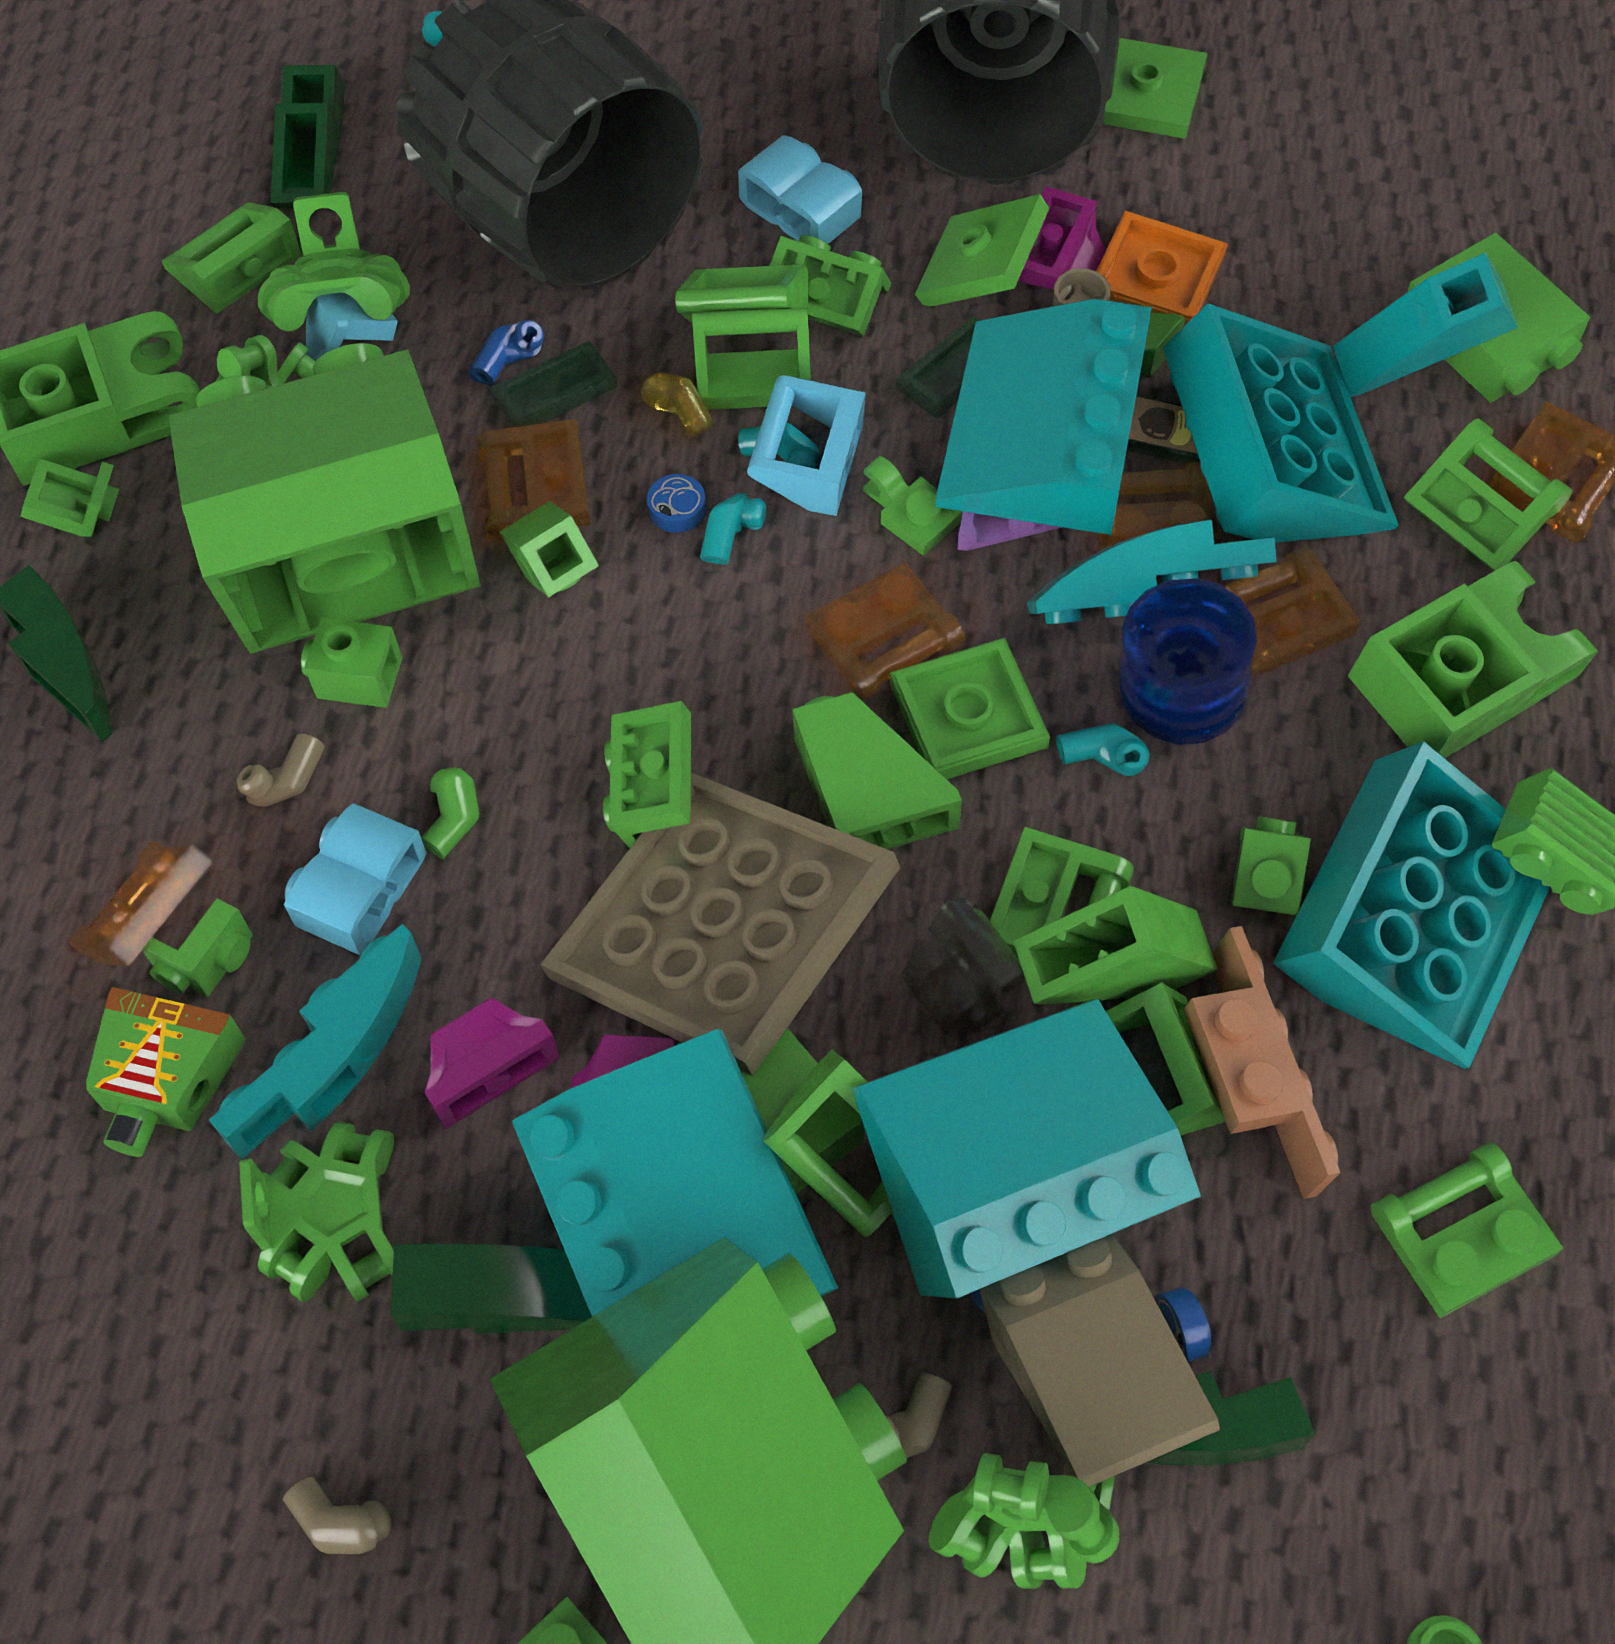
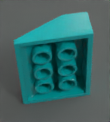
[935,299,1152,535]
[1163,303,1399,542]
[1273,741,1550,1069]
[852,999,1201,1298]
[512,1029,838,1317]

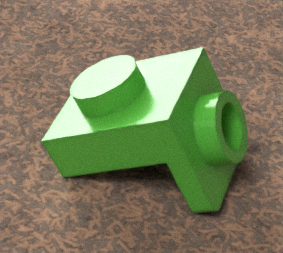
[20,458,119,537]
[1231,816,1311,916]
[139,898,253,997]

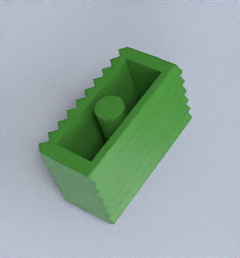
[1492,768,1615,915]

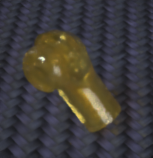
[641,372,715,438]

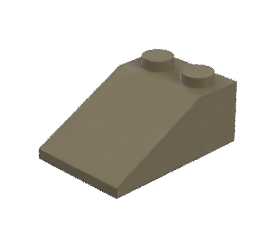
[979,1234,1220,1487]

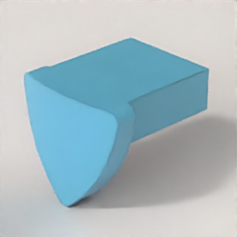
[306,293,398,360]

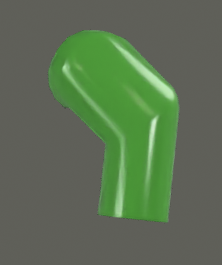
[421,767,480,860]

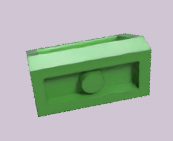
[162,202,302,314]
[675,264,808,323]
[692,308,811,410]
[1106,983,1225,1136]
[763,1049,892,1237]

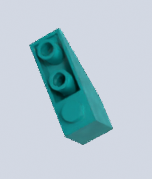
[1333,252,1518,397]

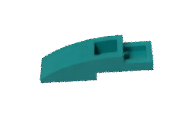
[1027,520,1277,624]
[209,924,422,1159]

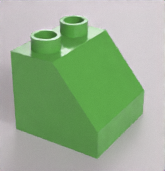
[168,343,481,654]
[489,1237,907,1644]

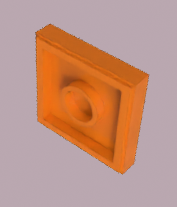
[1096,211,1229,326]

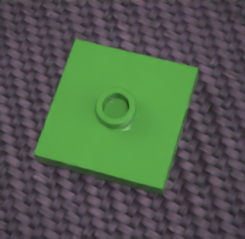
[1103,38,1208,139]
[915,194,1049,307]
[889,638,1050,779]

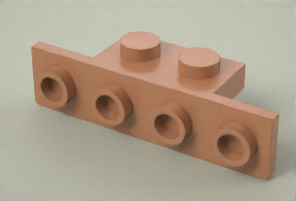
[1183,926,1341,1199]

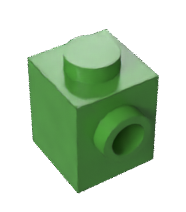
[500,501,599,598]
[301,617,403,708]

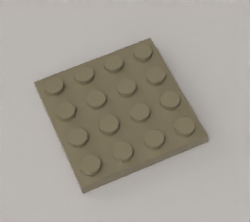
[540,773,900,1076]

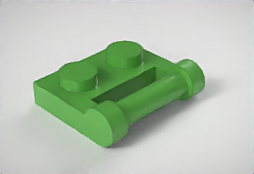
[1404,418,1573,571]
[983,827,1134,959]
[1370,1142,1563,1318]

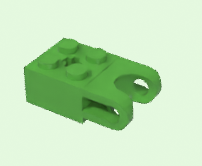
[0,311,201,486]
[1348,561,1598,758]

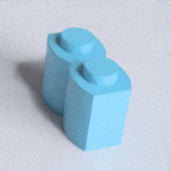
[738,135,862,244]
[284,803,427,955]

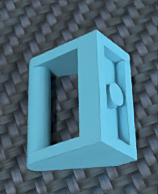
[747,375,866,516]

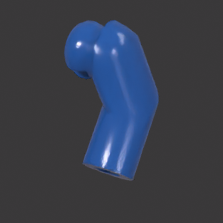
[468,320,544,386]

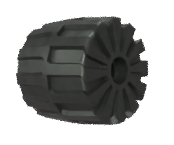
[397,0,704,290]
[879,0,1120,184]

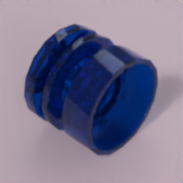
[1119,578,1257,745]

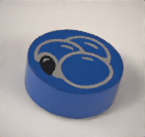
[647,474,706,532]
[1154,1287,1211,1363]

